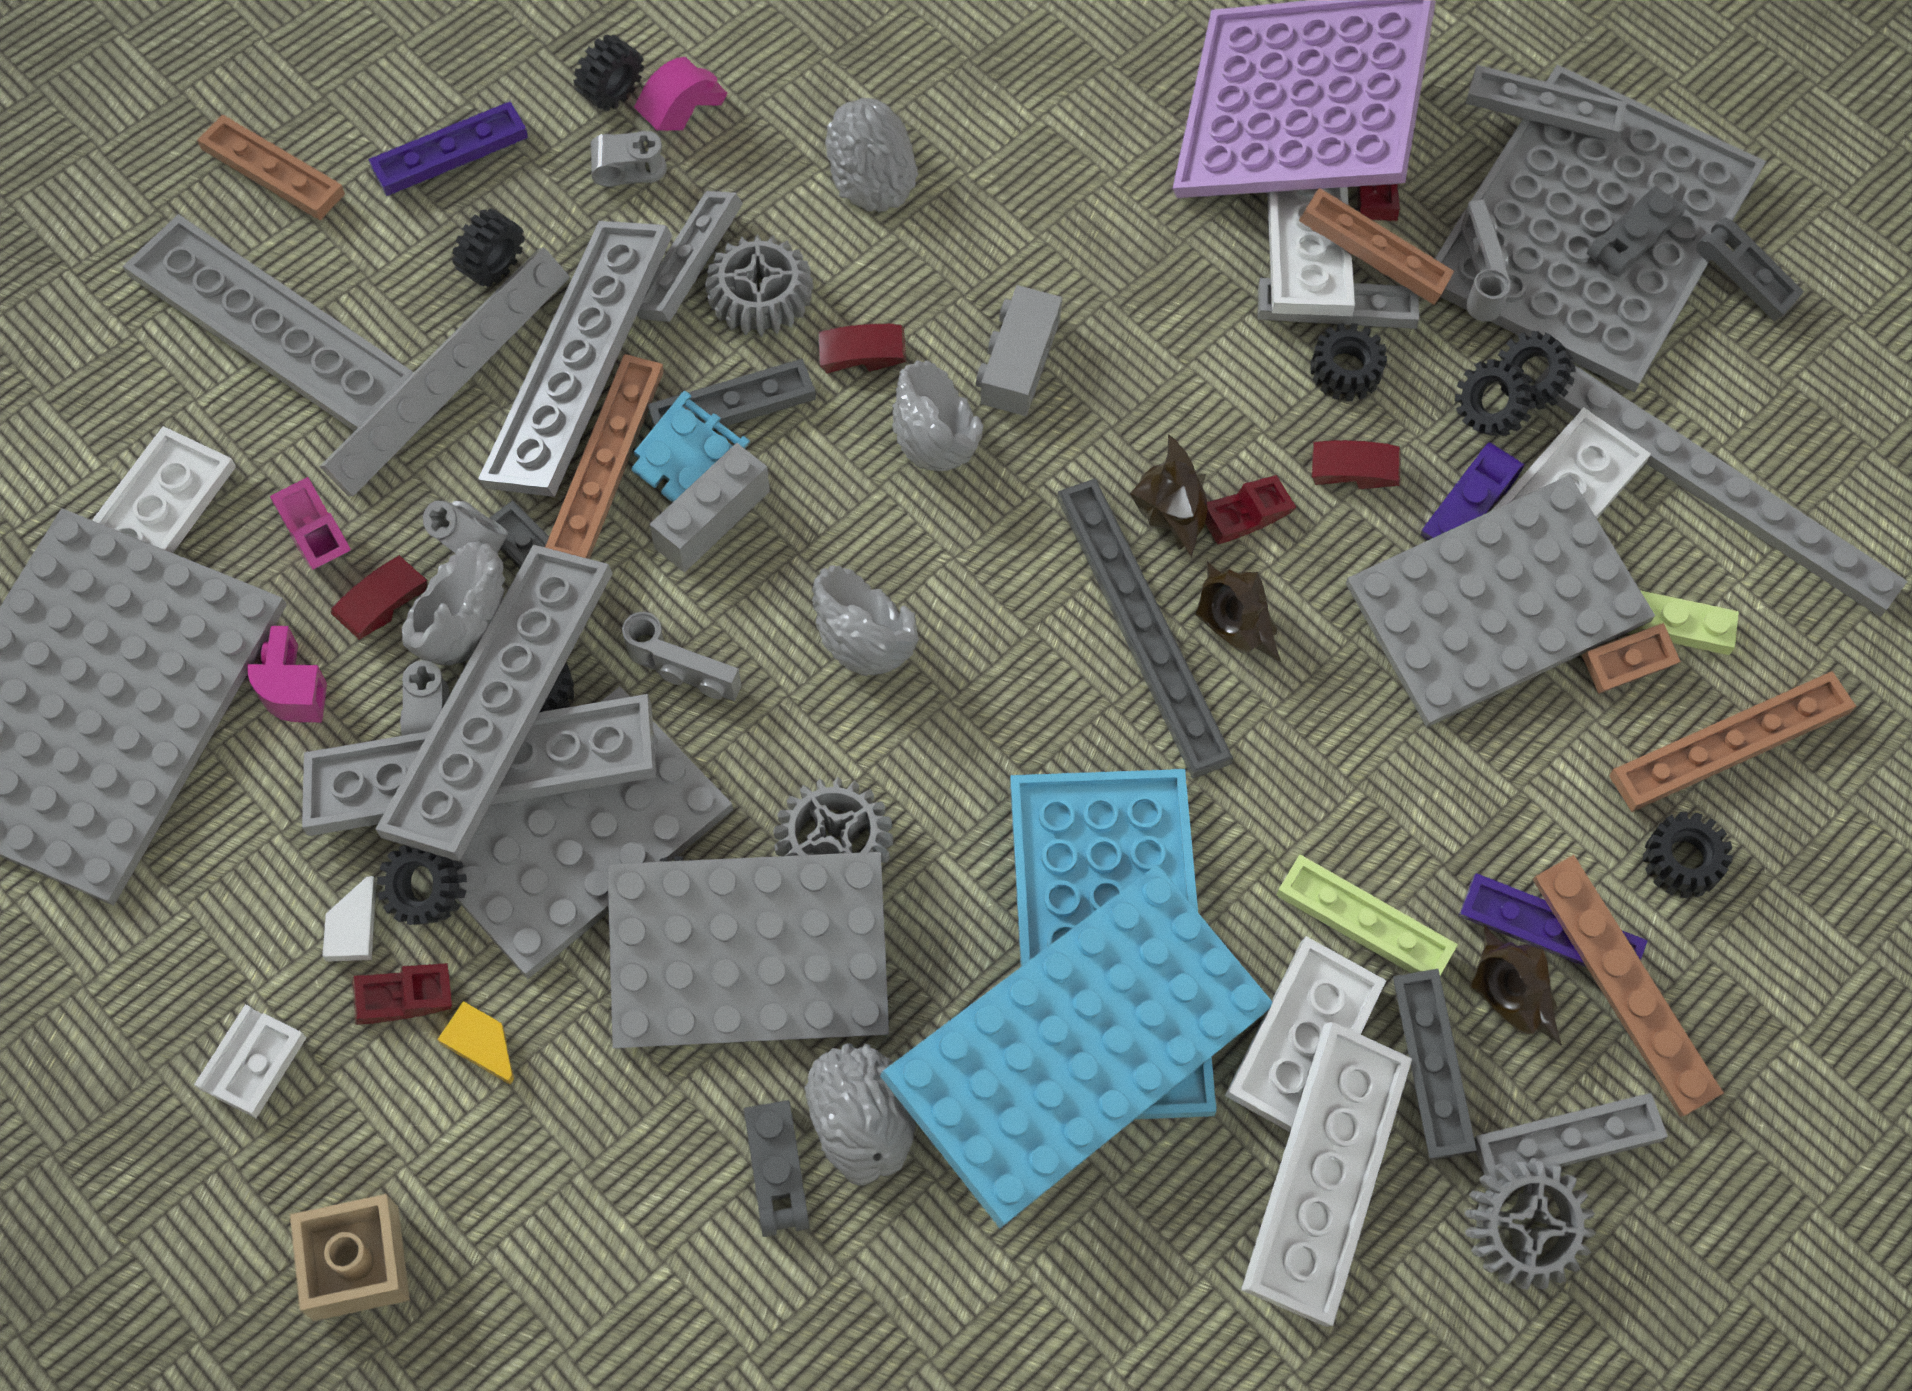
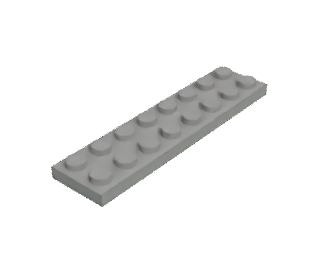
[123,214,414,431]
[478,221,672,497]
[376,545,613,862]
[302,694,656,836]

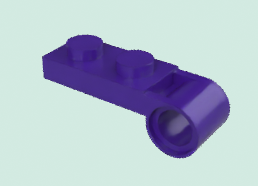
[1421,442,1525,540]

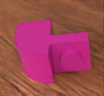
[634,56,728,131]
[270,477,351,570]
[248,626,327,723]

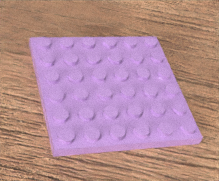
[1173,0,1436,198]

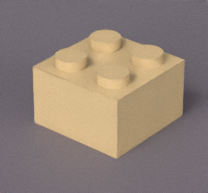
[290,1194,410,1321]

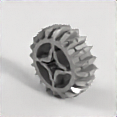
[705,233,813,337]
[773,777,893,863]
[1464,1158,1596,1289]

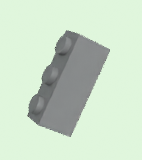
[976,285,1063,417]
[649,443,770,573]

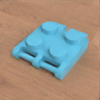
[632,391,750,502]

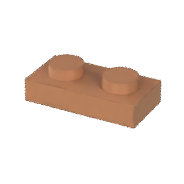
[1582,623,1681,694]

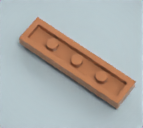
[197,114,345,220]
[1299,188,1454,304]

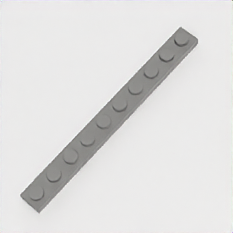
[1534,366,1908,617]

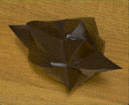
[1130,434,1207,558]
[1195,561,1282,663]
[1470,925,1562,1046]

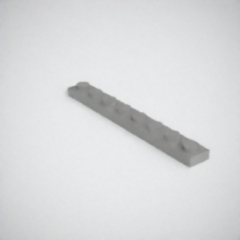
[319,247,570,497]

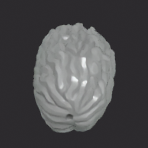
[825,98,919,212]
[892,360,984,471]
[402,542,505,666]
[812,565,919,676]
[804,1043,916,1186]

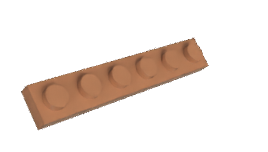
[545,354,663,559]
[1609,671,1856,812]
[1532,855,1724,1117]

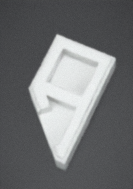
[323,876,377,962]

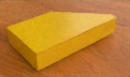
[437,1001,514,1085]

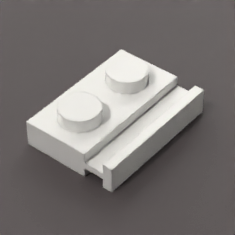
[194,1004,306,1118]

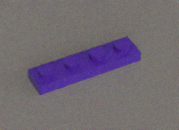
[368,101,528,196]
[1458,873,1648,967]

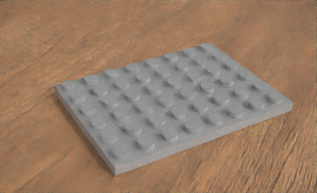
[1435,65,1766,392]
[0,508,287,906]

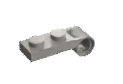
[1461,199,1511,322]
[622,612,741,701]

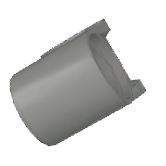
[591,131,667,187]
[423,501,508,554]
[400,660,450,736]

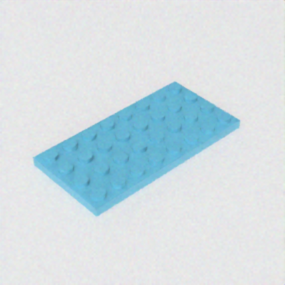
[1010,769,1216,1119]
[880,864,1273,1228]

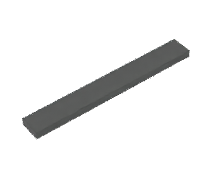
[1057,478,1233,779]

